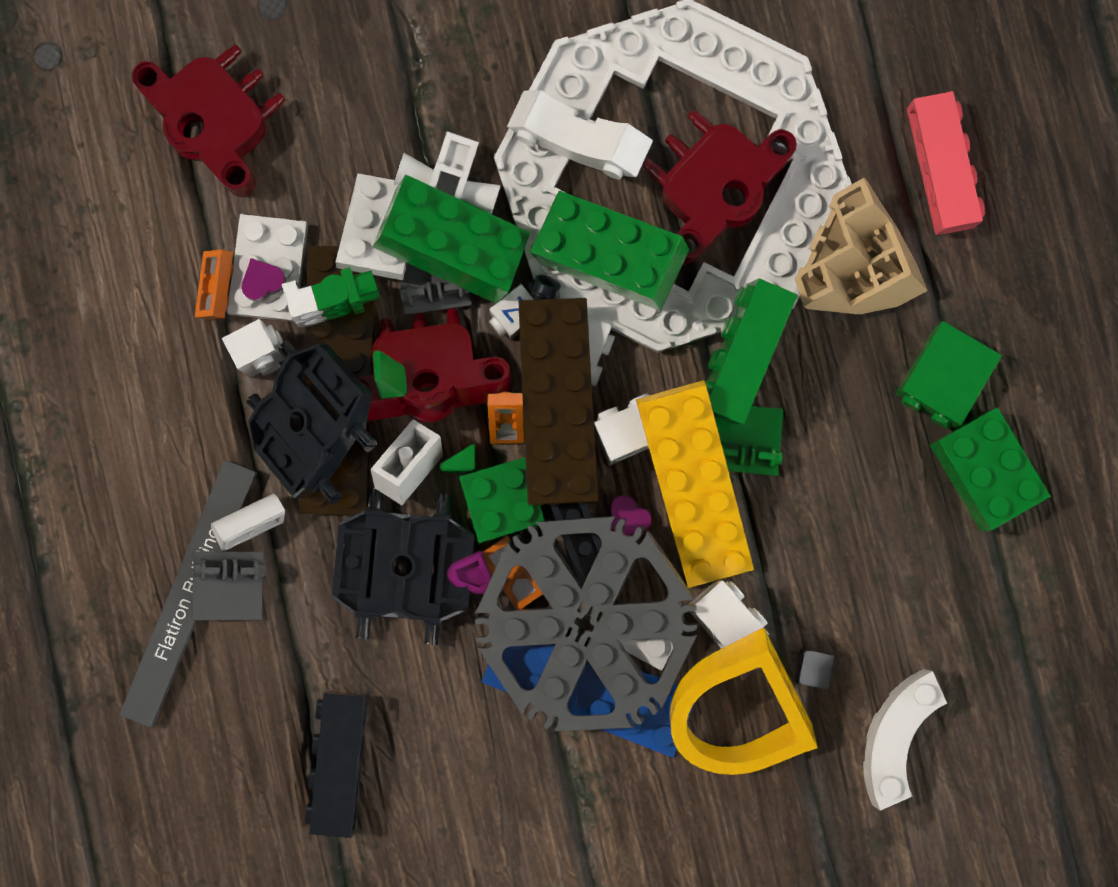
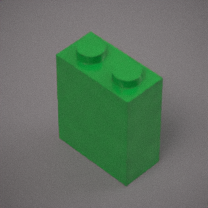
[896,321,1002,429]

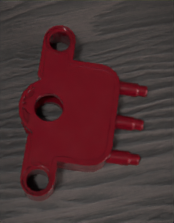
[131,45,286,197]
[642,110,797,264]
[358,308,512,422]

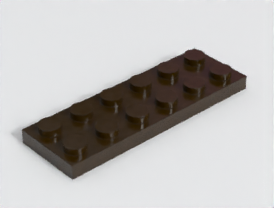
[518,298,598,506]

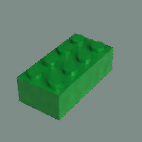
[372,174,530,303]
[530,191,689,311]
[704,278,798,424]

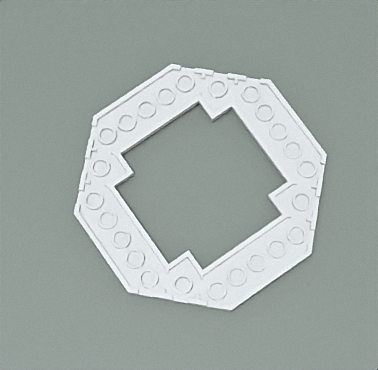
[494,0,852,353]

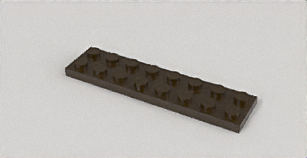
[298,245,376,515]

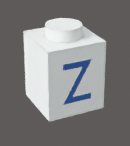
[489,284,534,340]

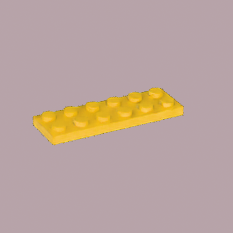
[635,380,754,588]

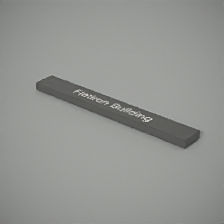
[119,460,258,728]

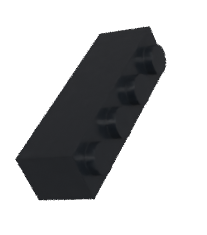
[550,504,602,586]
[305,691,369,838]

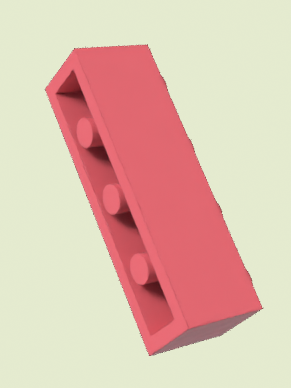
[907,91,985,236]

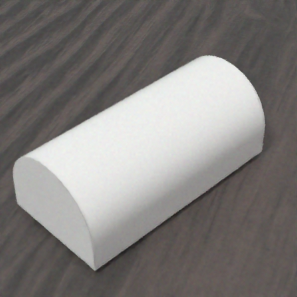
[211,493,285,551]

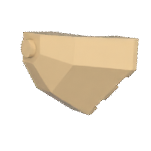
[795,178,928,314]

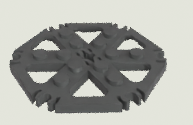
[475,516,698,731]

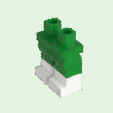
[282,267,381,329]

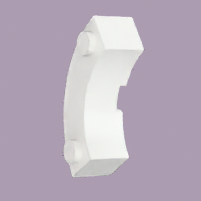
[507,90,653,180]
[863,669,947,811]

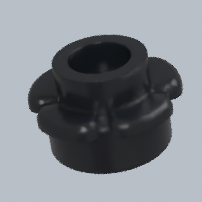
[528,275,561,300]

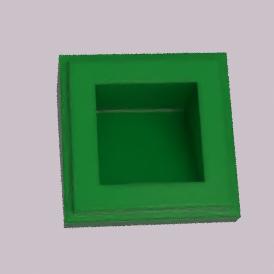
[373,350,407,399]
[440,444,476,473]

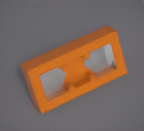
[195,249,233,320]
[488,392,524,444]
[482,536,543,610]

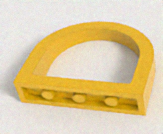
[669,628,817,775]

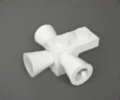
[394,132,501,214]

